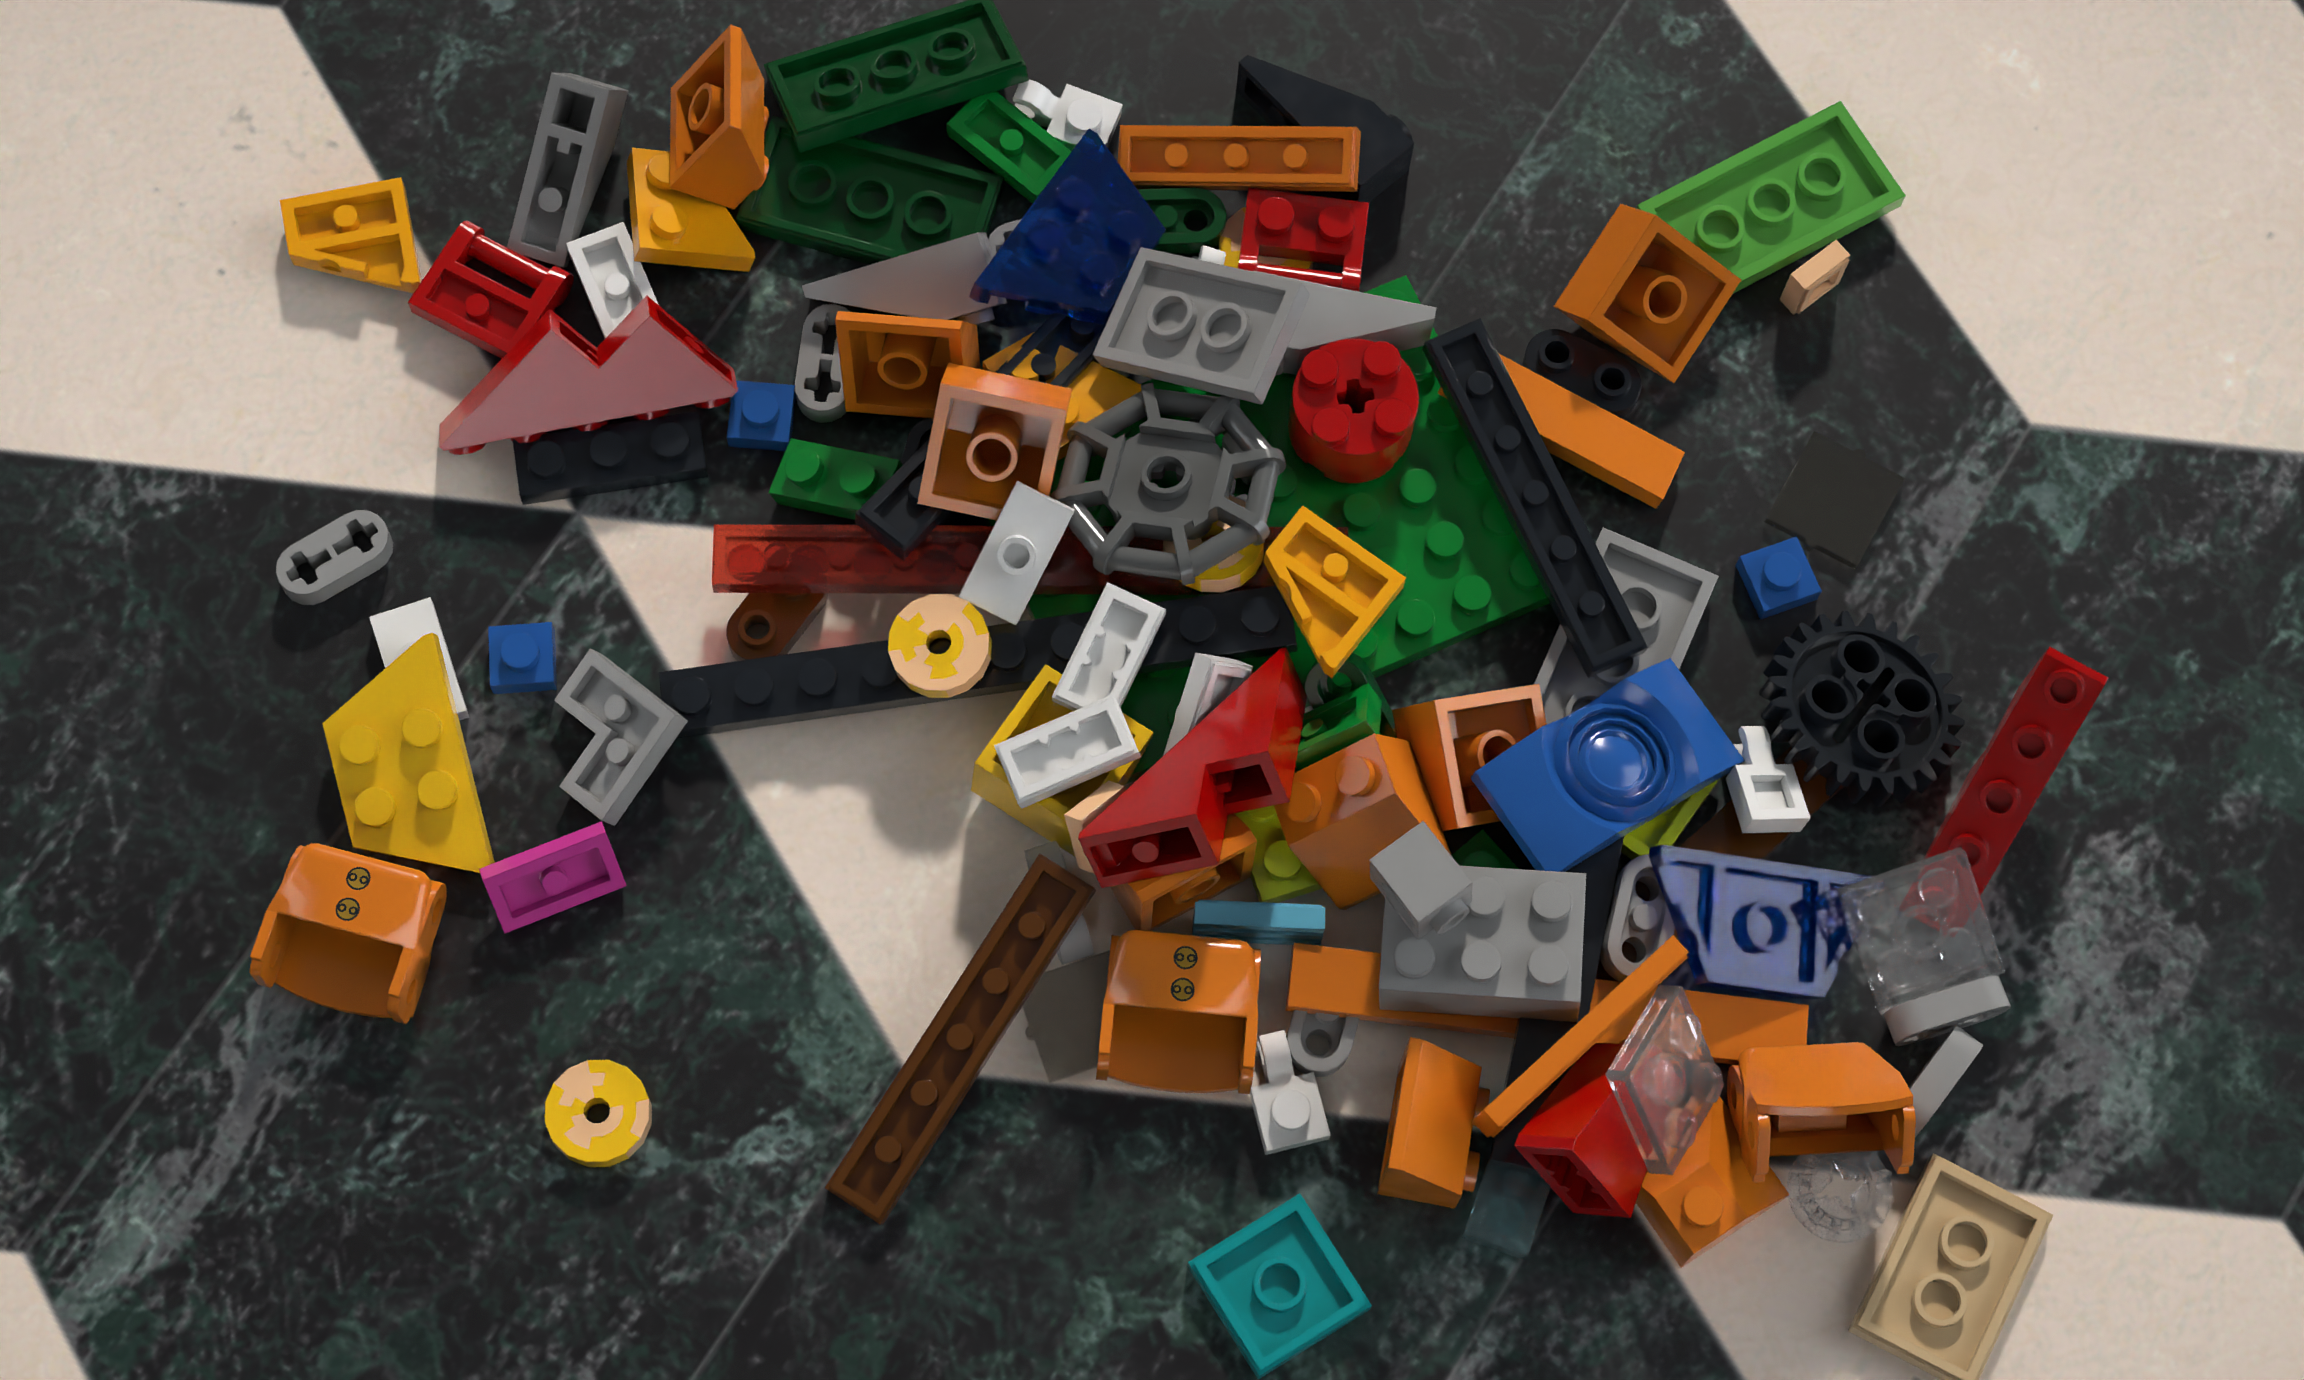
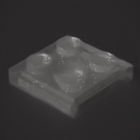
[1837,847,2005,1014]
[1605,985,1724,1175]

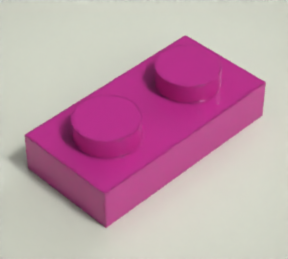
[479,821,627,934]

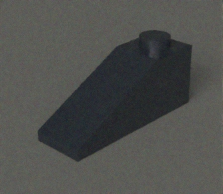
[1236,55,1414,203]

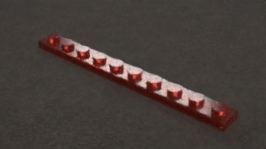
[712,524,1348,595]

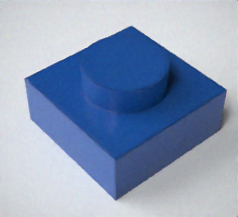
[727,380,796,451]
[1736,536,1822,620]
[488,622,557,694]

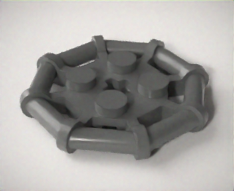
[1049,383,1286,586]

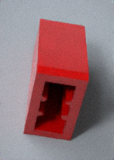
[1514,1039,1677,1218]

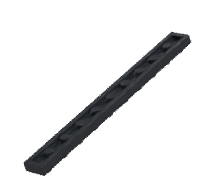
[659,585,1298,739]

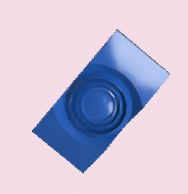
[1471,658,1745,872]

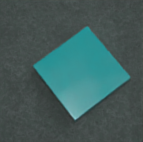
[1187,1193,1372,1379]

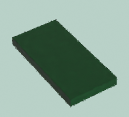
[764,0,1029,153]
[736,115,1004,265]

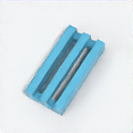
[1192,899,1325,946]

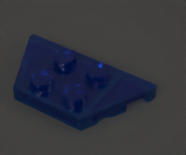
[969,128,1166,324]
[1649,845,1883,1000]

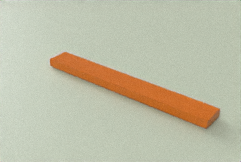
[1285,943,1809,1065]

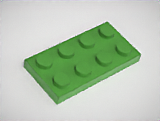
[1636,101,1906,293]

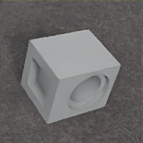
[1369,821,1473,940]

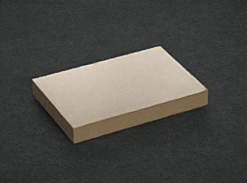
[1848,1153,2053,1380]

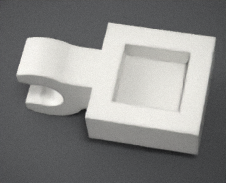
[1013,79,1123,165]
[1726,726,1810,833]
[1249,1030,1331,1155]

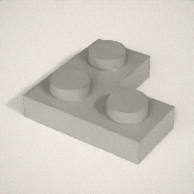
[554,648,688,826]

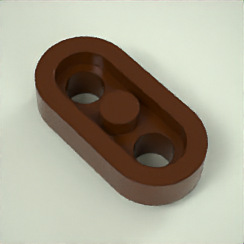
[726,554,829,661]

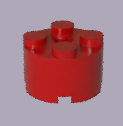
[1288,338,1419,483]

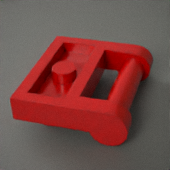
[1238,188,1369,292]
[408,220,574,359]

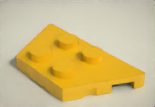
[322,633,495,874]

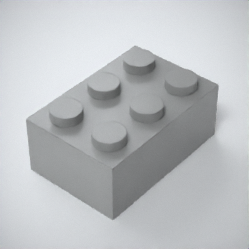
[1379,866,1586,1022]

